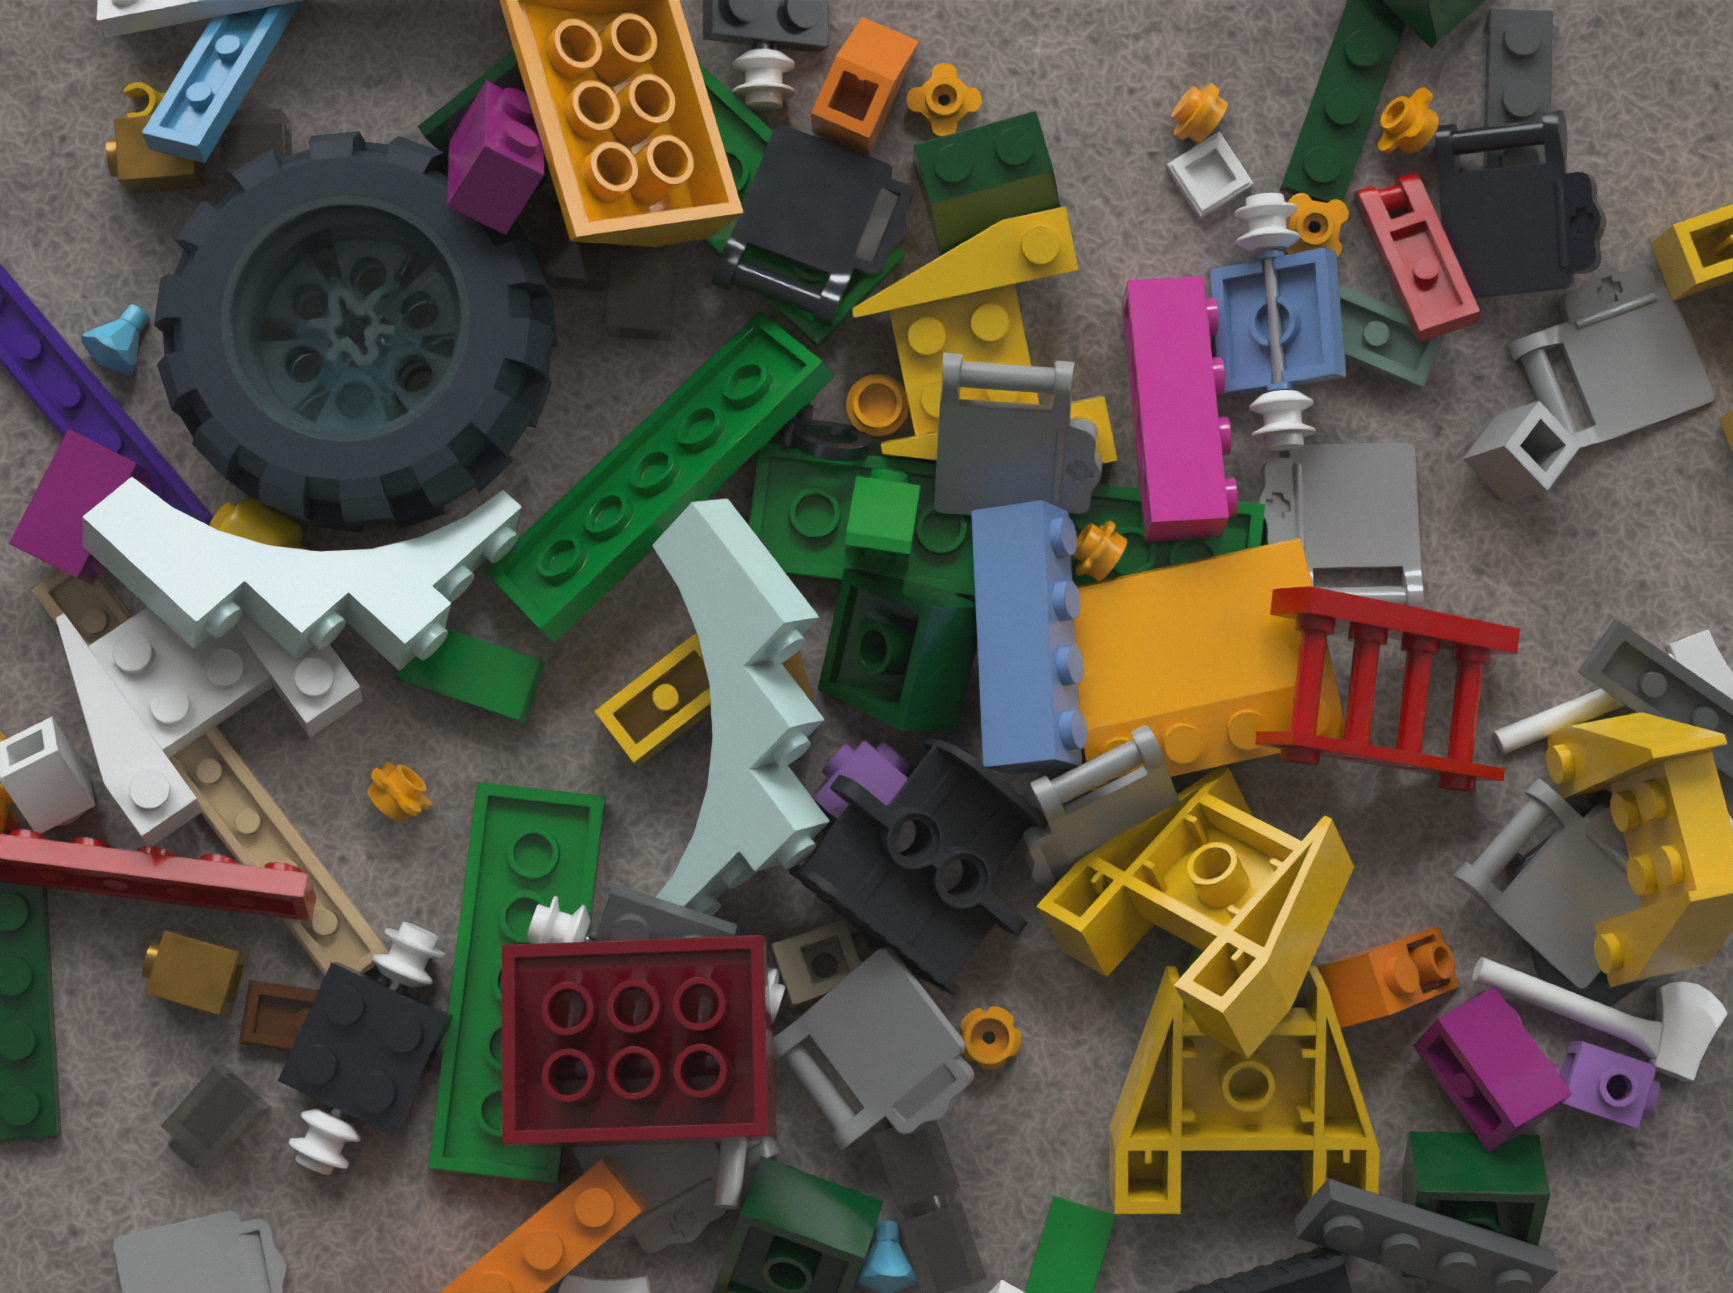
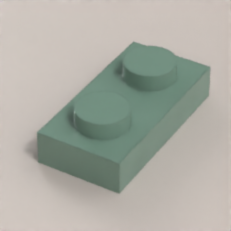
[1339,284,1445,391]

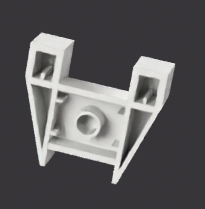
[56,607,363,846]

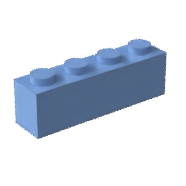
[971,500,1087,774]

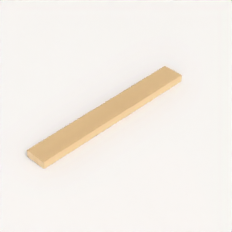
[31,569,389,975]

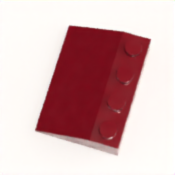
[501,935,777,1149]

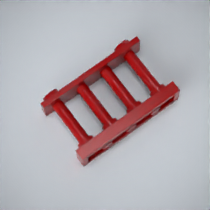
[1255,586,1520,792]

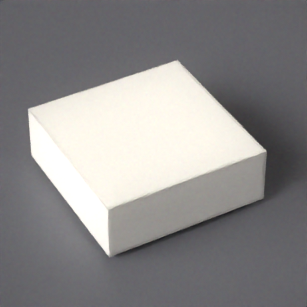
[1166,131,1254,220]

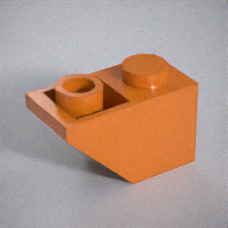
[811,17,919,156]
[1317,925,1460,1028]

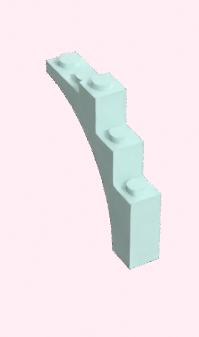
[83,477,521,671]
[652,499,830,916]

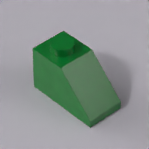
[844,469,920,569]

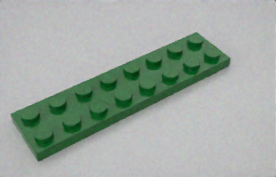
[749,443,1265,599]

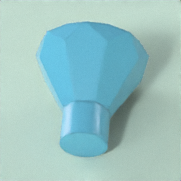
[81,304,151,376]
[855,1221,918,1293]

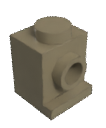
[772,919,871,1014]

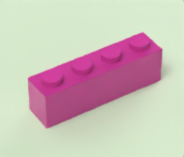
[1122,276,1238,542]

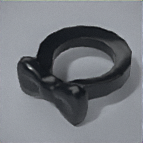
[780,403,871,462]

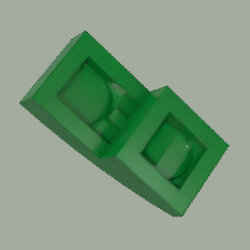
[395,628,546,723]

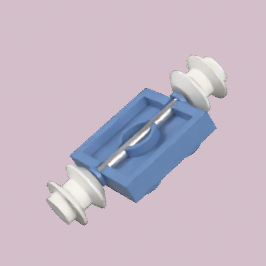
[1210,193,1346,451]

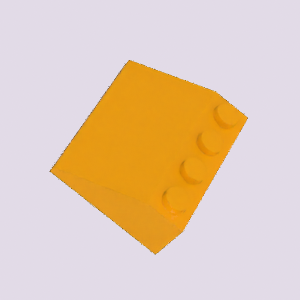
[499,0,744,247]
[1074,538,1345,792]

